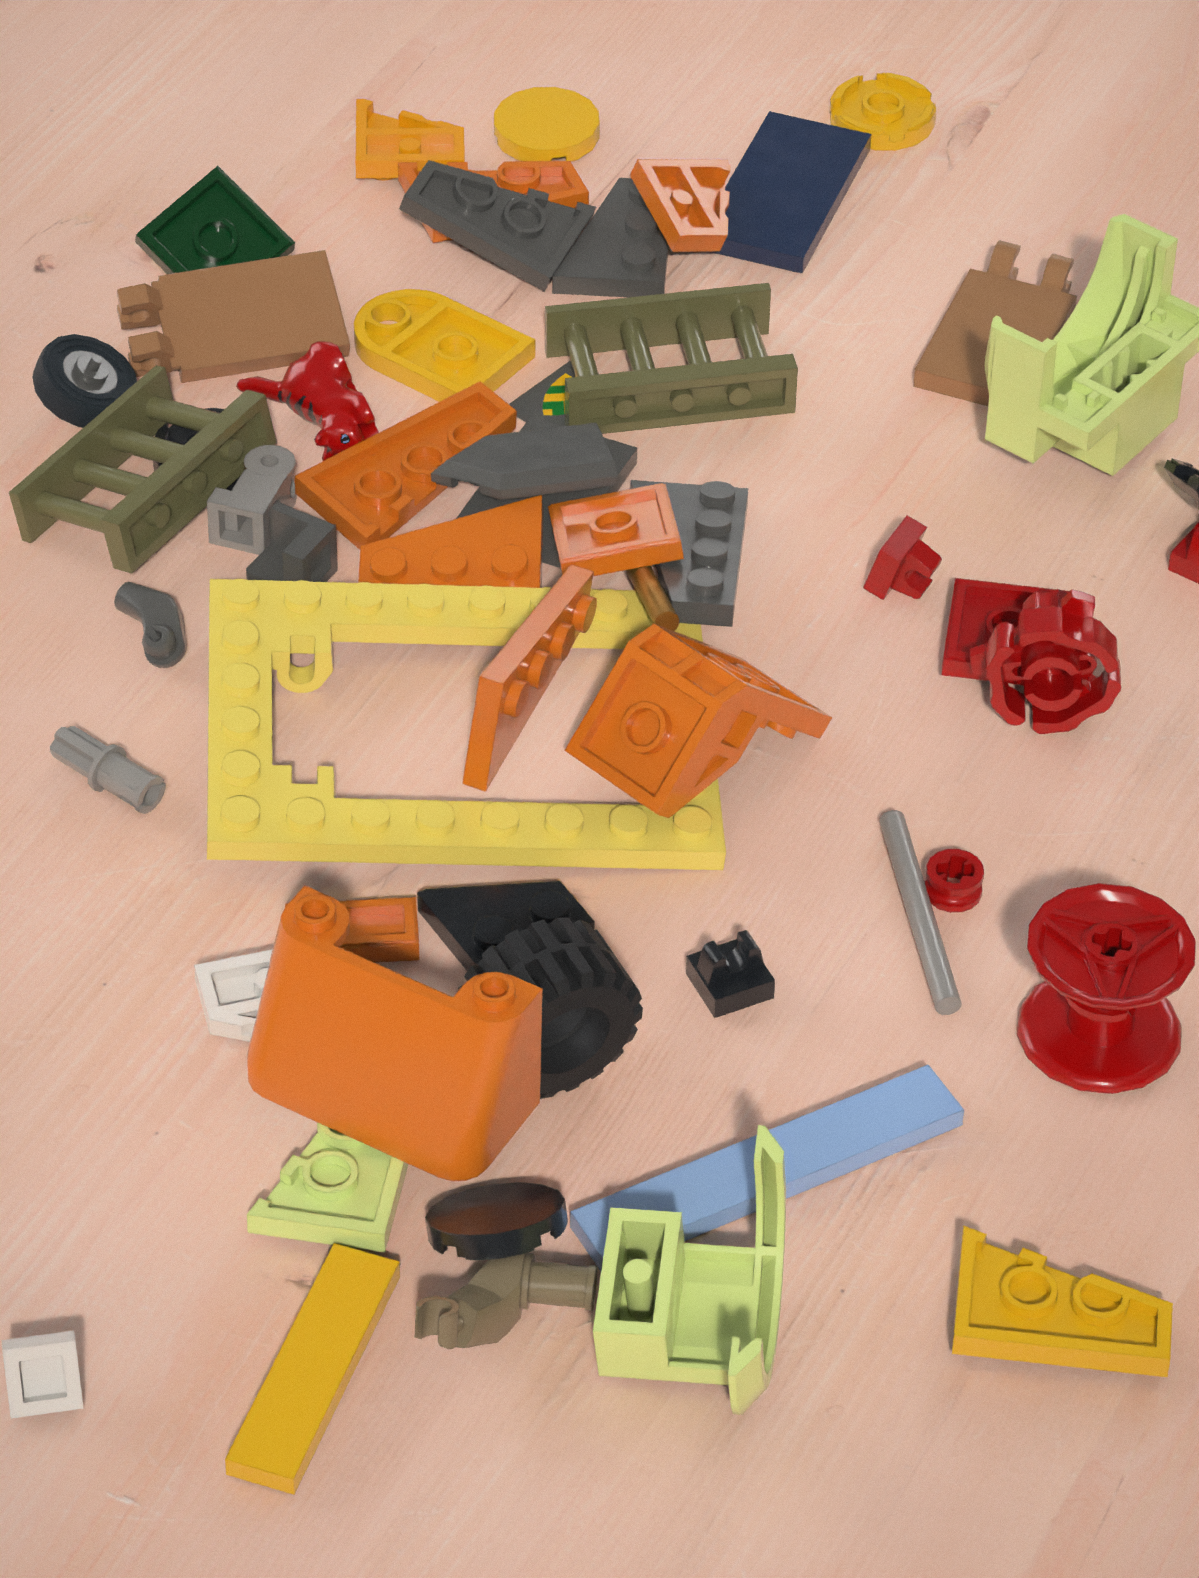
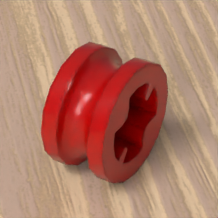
[925,849,984,913]

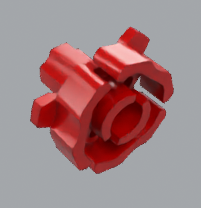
[970,589,1122,734]

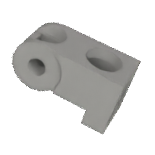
[207,445,297,555]

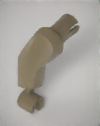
[414,1253,597,1349]

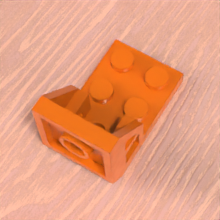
[564,624,832,818]

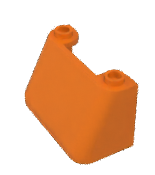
[247,886,543,1181]

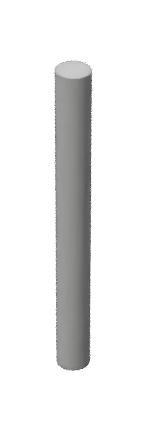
[879,810,962,1015]

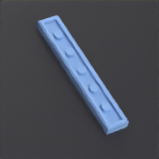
[570,1065,964,1271]

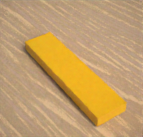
[225,1243,400,1495]

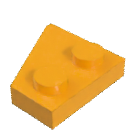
[355,99,465,181]

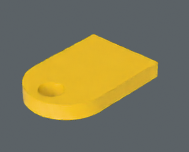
[354,289,536,402]

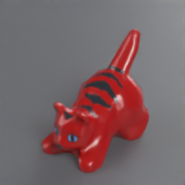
[236,341,379,461]

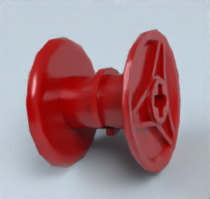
[1017,883,1196,1094]

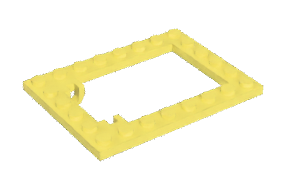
[207,579,726,870]

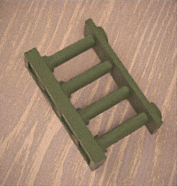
[545,283,798,434]
[9,365,277,574]

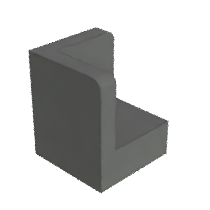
[246,502,338,582]

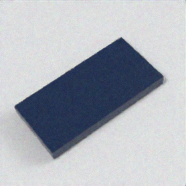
[712,111,871,273]

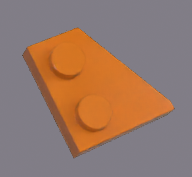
[630,159,731,252]

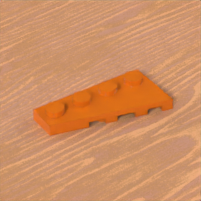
[294,381,517,550]

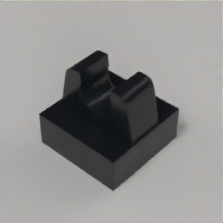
[686,930,775,1018]

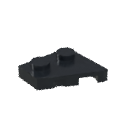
[417,881,595,971]

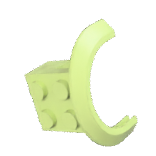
[593,1125,786,1415]

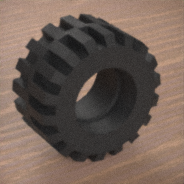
[457,918,643,1099]

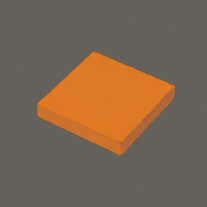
[548,483,684,576]

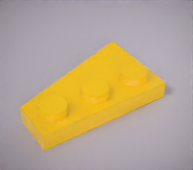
[952,1225,1173,1377]

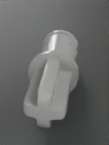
[50,726,166,814]

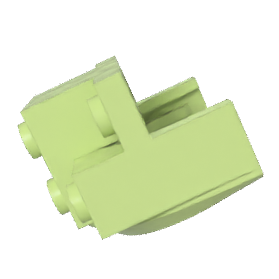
[985,214,1199,476]

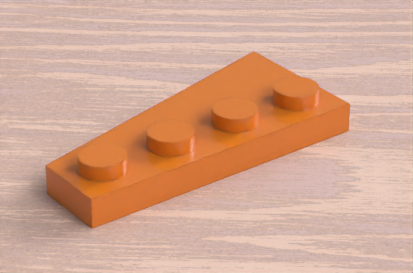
[462,565,597,792]

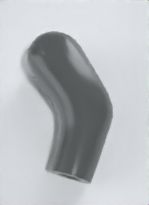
[114,582,186,668]

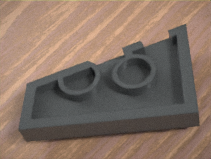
[399,160,597,292]
[552,178,669,298]

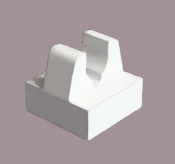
[1,1330,84,1419]

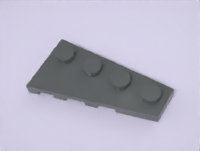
[630,480,749,627]

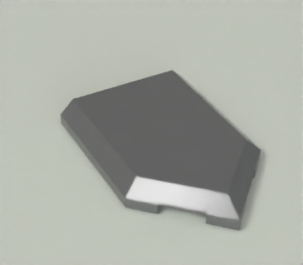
[431,423,618,500]

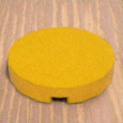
[830,73,936,151]
[494,87,600,162]

